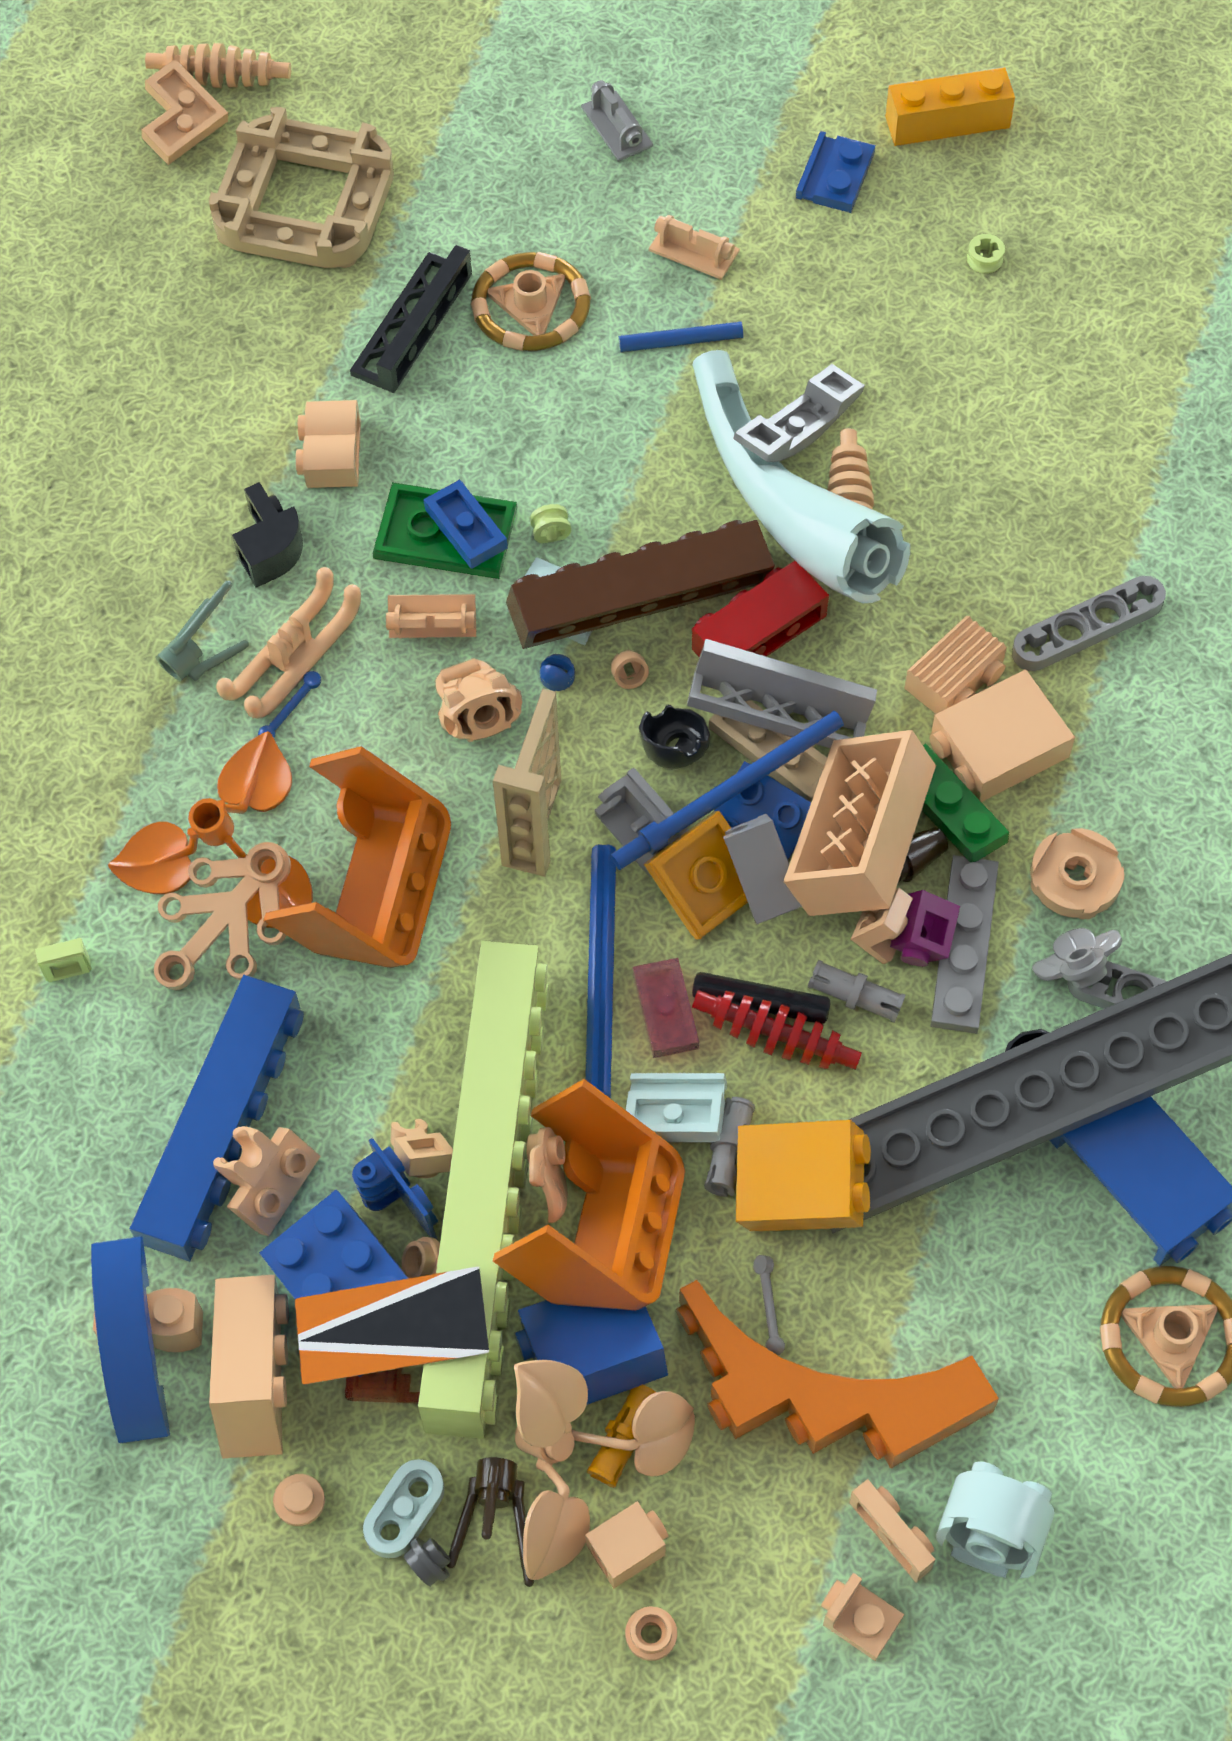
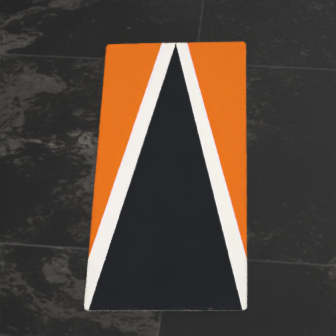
[295,1267,489,1385]

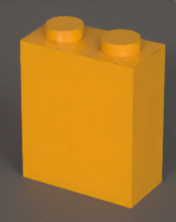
[736,1120,871,1231]

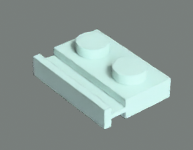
[626,1073,727,1142]

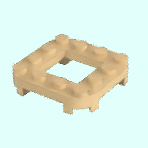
[209,107,394,268]

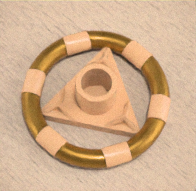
[471,252,591,351]
[1100,1266,1232,1407]

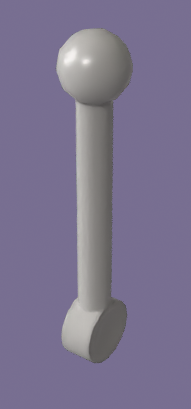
[753,1255,785,1355]

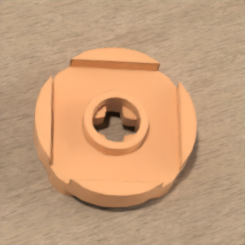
[1030,828,1124,920]

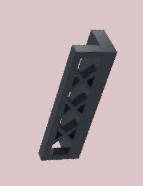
[350,245,472,393]

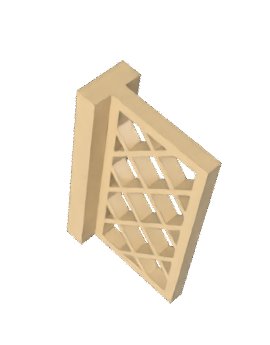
[493,688,561,877]

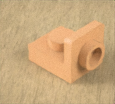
[850,888,913,964]
[821,1573,904,1661]

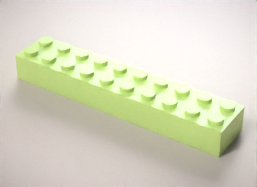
[418,941,549,1439]

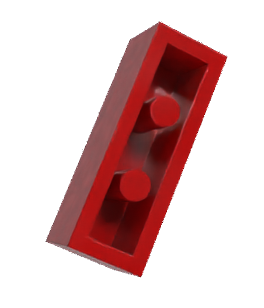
[692,561,829,657]

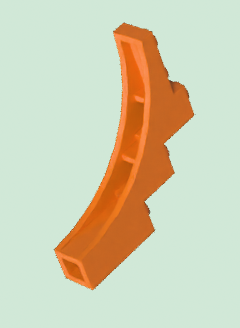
[676,1280,999,1468]

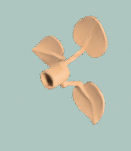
[514,1360,695,1580]

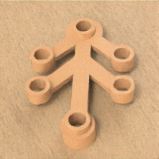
[154,842,291,990]

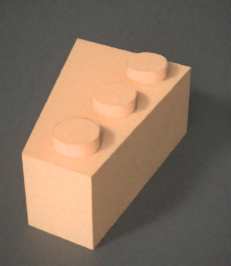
[209,1275,289,1459]

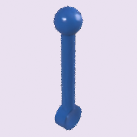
[258,671,321,738]

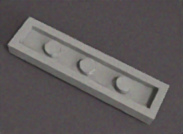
[930,855,999,1034]

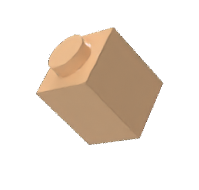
[585,1501,669,1589]

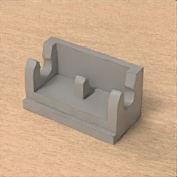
[595,768,688,877]
[723,814,802,924]

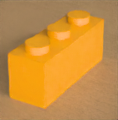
[885,67,1015,146]

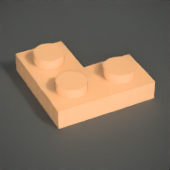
[142,59,228,165]

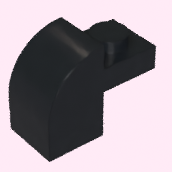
[232,482,303,588]

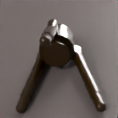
[446,1457,534,1587]

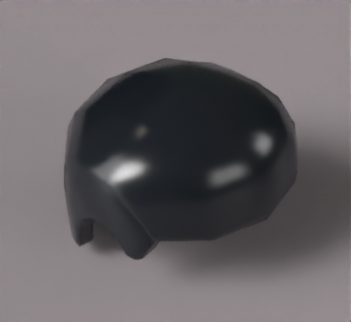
[639,705,710,770]

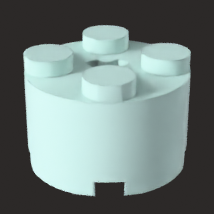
[936,1462,1054,1579]

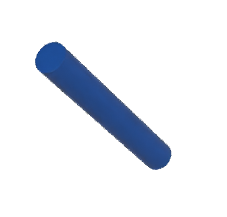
[618,321,743,352]

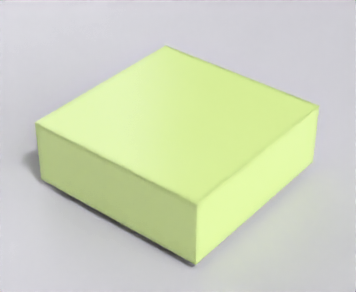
[35,938,92,982]

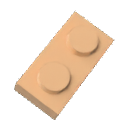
[849,1479,936,1583]

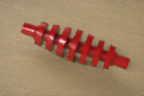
[691,990,862,1070]

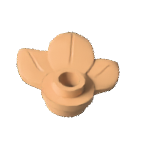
[526,1127,568,1223]

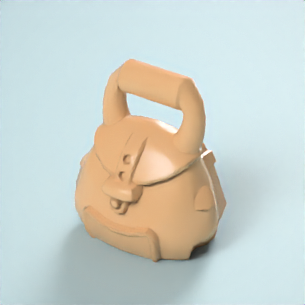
[435,658,522,742]

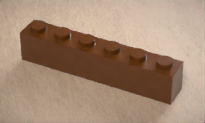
[506,520,775,649]

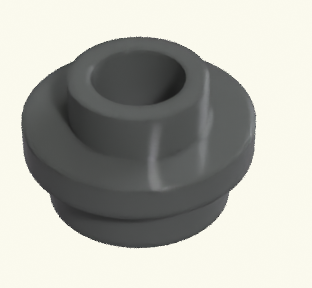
[404,1537,451,1587]

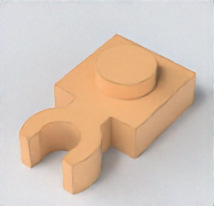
[390,1119,453,1178]

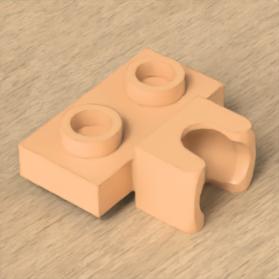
[213,1126,321,1236]

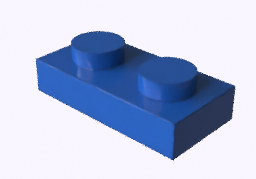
[424,479,508,569]

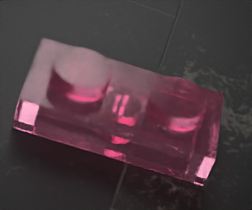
[633,958,699,1058]

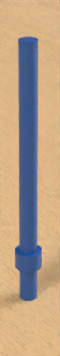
[610,711,844,870]

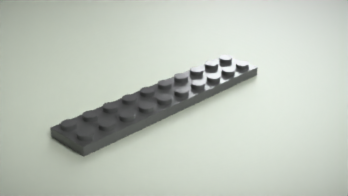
[831,954,1232,1234]

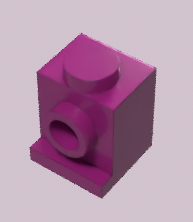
[890,890,960,967]

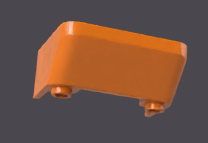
[263,746,451,968]
[493,1079,685,1310]

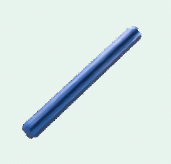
[585,844,616,1098]

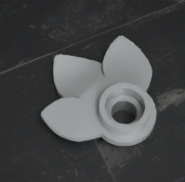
[1032,928,1122,988]

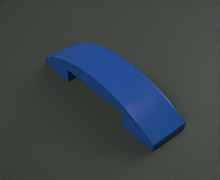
[91,1236,170,1443]

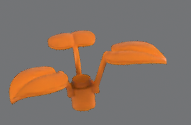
[108,731,313,928]

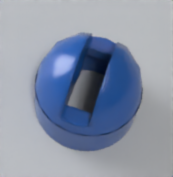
[540,654,575,691]

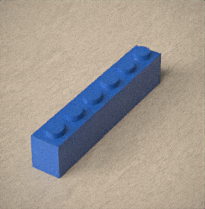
[129,975,304,1262]

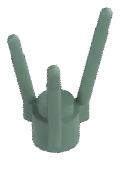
[156,581,249,682]

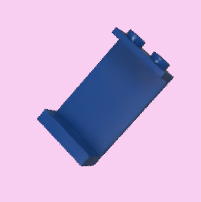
[1049,1096,1232,1266]

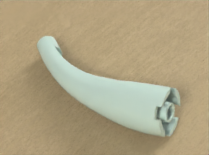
[692,350,910,603]

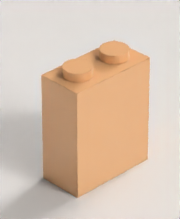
[929,669,1075,802]

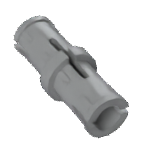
[808,960,906,1023]
[704,1097,755,1197]

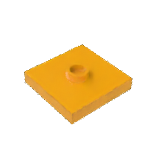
[644,811,748,939]

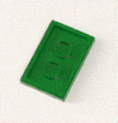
[373,482,517,579]

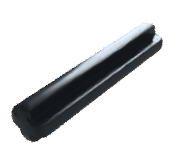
[692,972,831,1024]

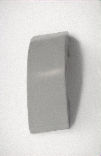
[733,364,865,462]

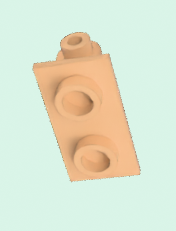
[649,215,740,280]
[386,594,476,638]

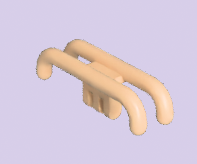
[216,567,361,719]

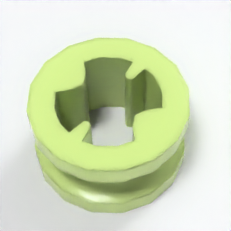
[967,234,1005,274]
[530,504,571,544]

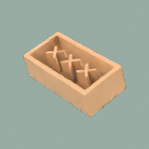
[783,730,936,916]

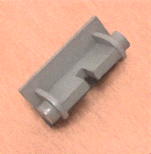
[581,80,653,161]

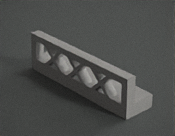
[687,639,877,748]

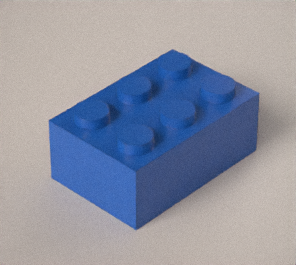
[259,1189,409,1377]

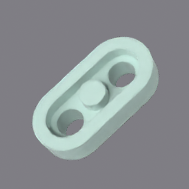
[363,1459,444,1558]

